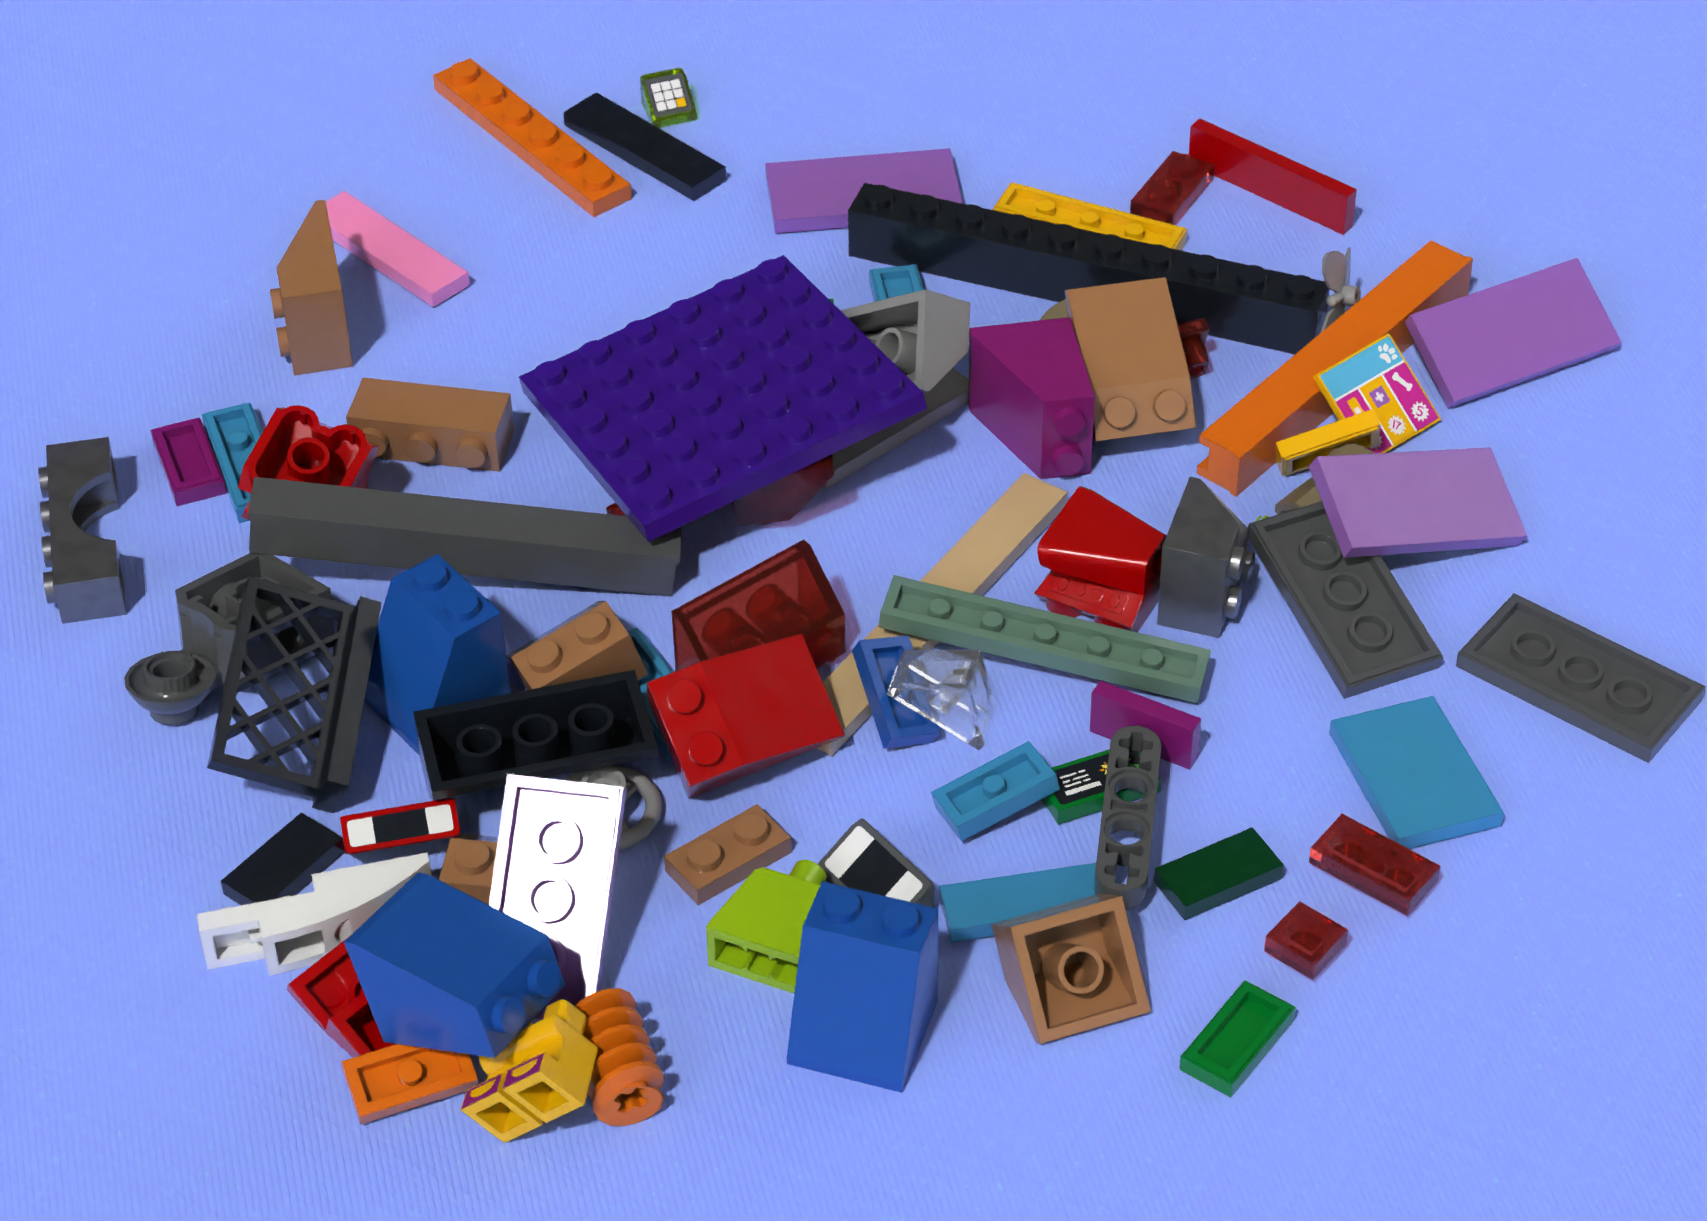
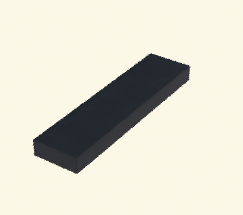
[563,92,726,201]

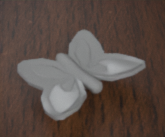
[1320,247,1361,333]

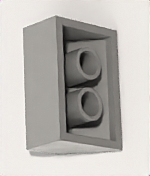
[840,289,970,393]

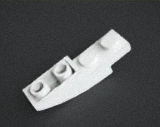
[196,852,431,976]

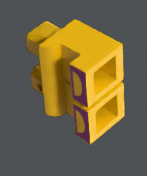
[460,999,598,1143]

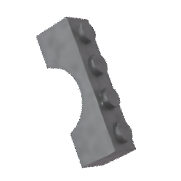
[38,437,127,624]

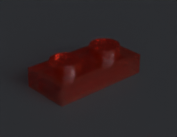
[1130,151,1215,225]
[1309,814,1441,916]

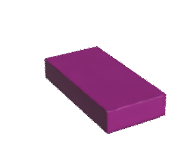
[150,417,227,507]
[1090,681,1201,770]

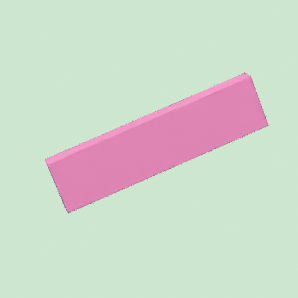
[308,191,470,307]

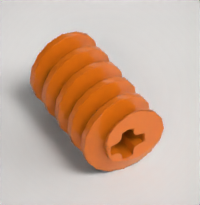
[574,988,664,1126]

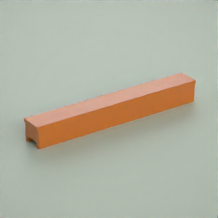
[1197,240,1473,497]

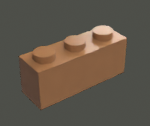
[346,377,514,472]

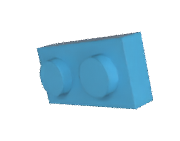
[931,741,1060,841]

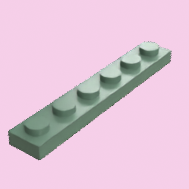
[879,575,1211,703]

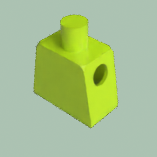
[706,860,827,993]

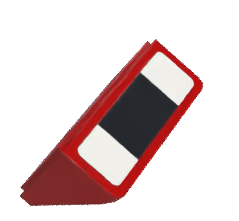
[340,798,461,854]

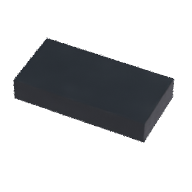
[221,812,345,905]

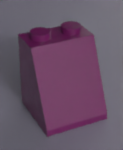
[968,317,1095,479]

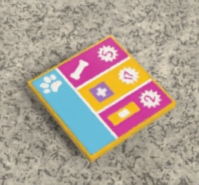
[1313,333,1441,453]

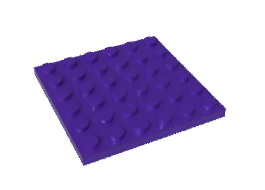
[519,255,927,542]

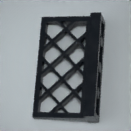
[207,576,382,813]

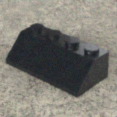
[413,670,659,800]

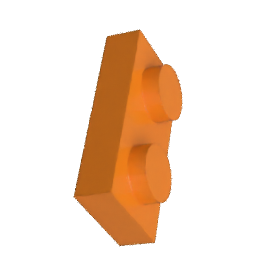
[342,1044,478,1125]

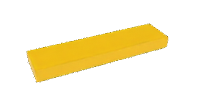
[993,182,1187,250]

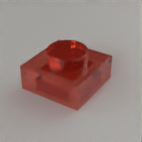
[1264,901,1348,980]

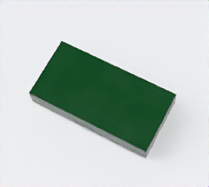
[1154,827,1284,920]

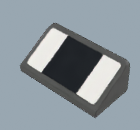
[818,818,934,907]

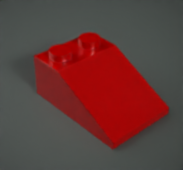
[647,633,845,799]

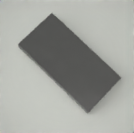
[1248,501,1443,699]
[1456,593,1706,763]

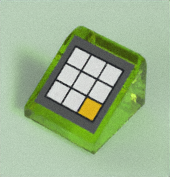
[640,68,697,128]

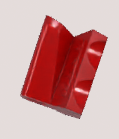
[238,405,379,521]
[1034,486,1167,632]

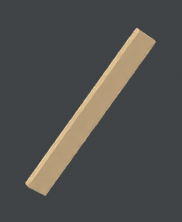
[816,473,1068,756]

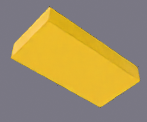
[1275,409,1381,476]

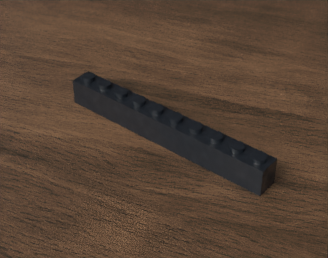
[848,183,1330,354]

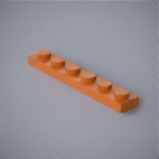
[433,58,632,217]

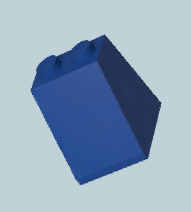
[364,554,511,755]
[344,873,565,1058]
[787,881,938,1093]

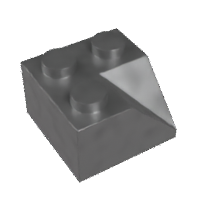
[1157,477,1255,638]

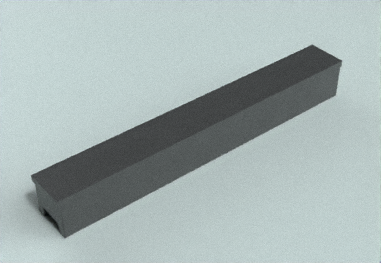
[248,477,682,596]

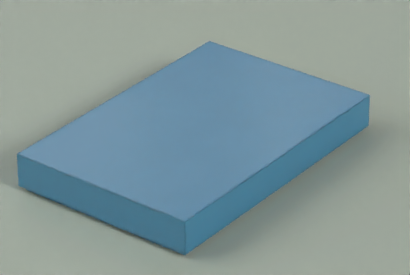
[1329,696,1504,852]

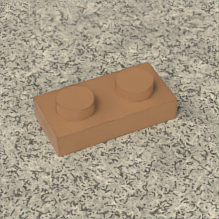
[664,804,792,906]

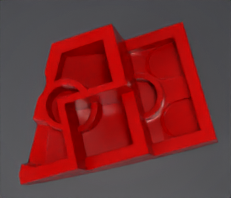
[287,935,395,1058]

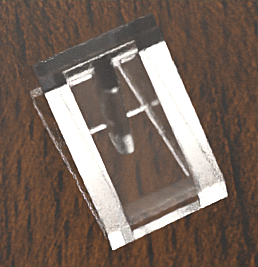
[887,650,997,750]

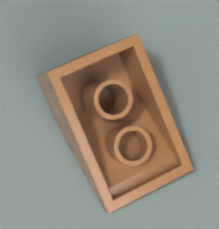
[270,200,353,375]
[1065,277,1196,442]

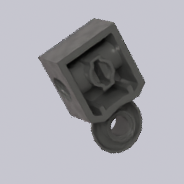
[124,553,334,725]

